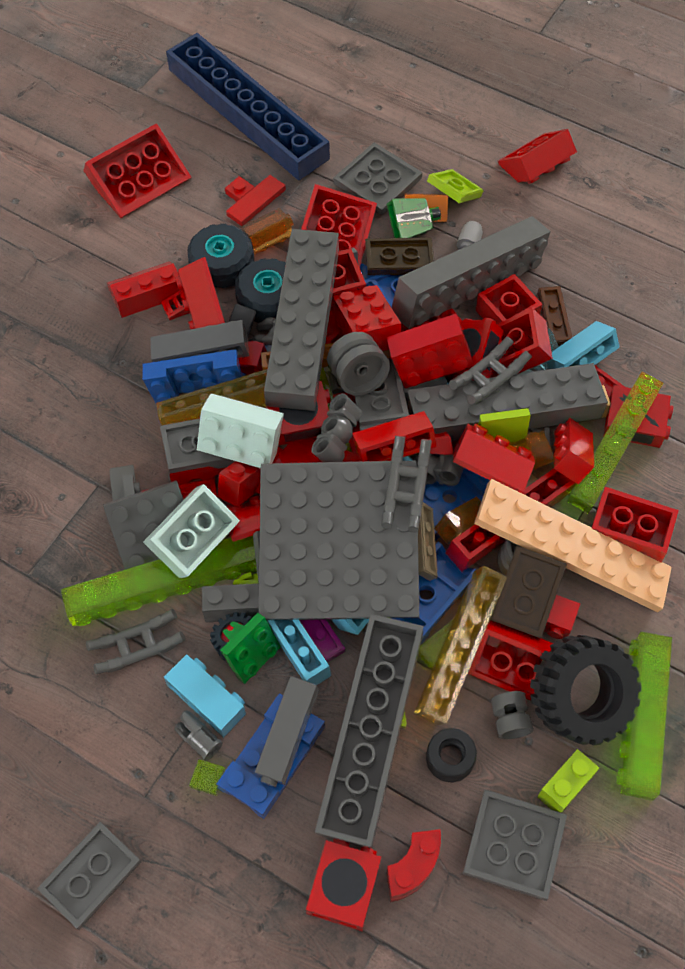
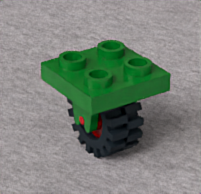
[210,612,281,684]

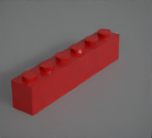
[446,468,576,572]

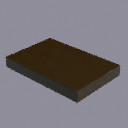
[365,238,434,276]
[490,546,567,639]

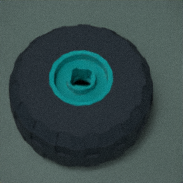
[187,223,254,288]
[235,258,286,323]

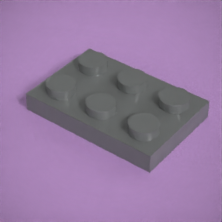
[37,822,141,930]

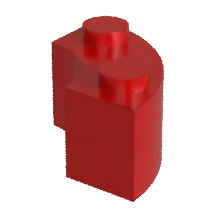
[386,829,441,902]

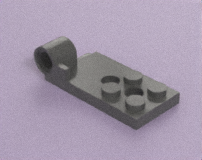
[354,358,409,431]

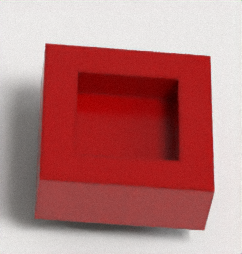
[225,176,254,202]

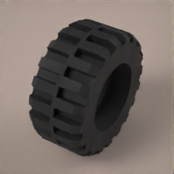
[530,635,642,746]

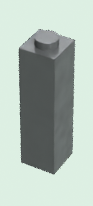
[255,676,319,787]

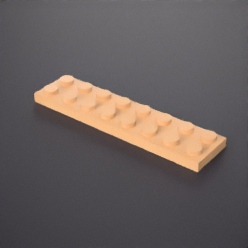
[474,479,672,612]

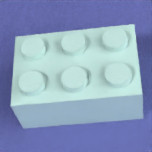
[197,393,284,468]
[143,484,240,578]

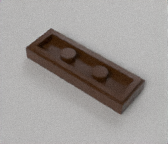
[537,286,572,347]

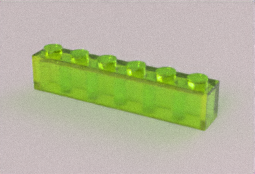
[567,372,664,513]
[617,631,672,801]

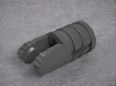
[174,710,223,761]

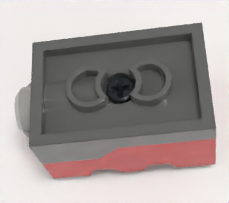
[160,419,234,485]

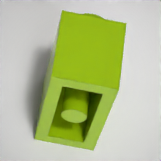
[537,749,599,813]

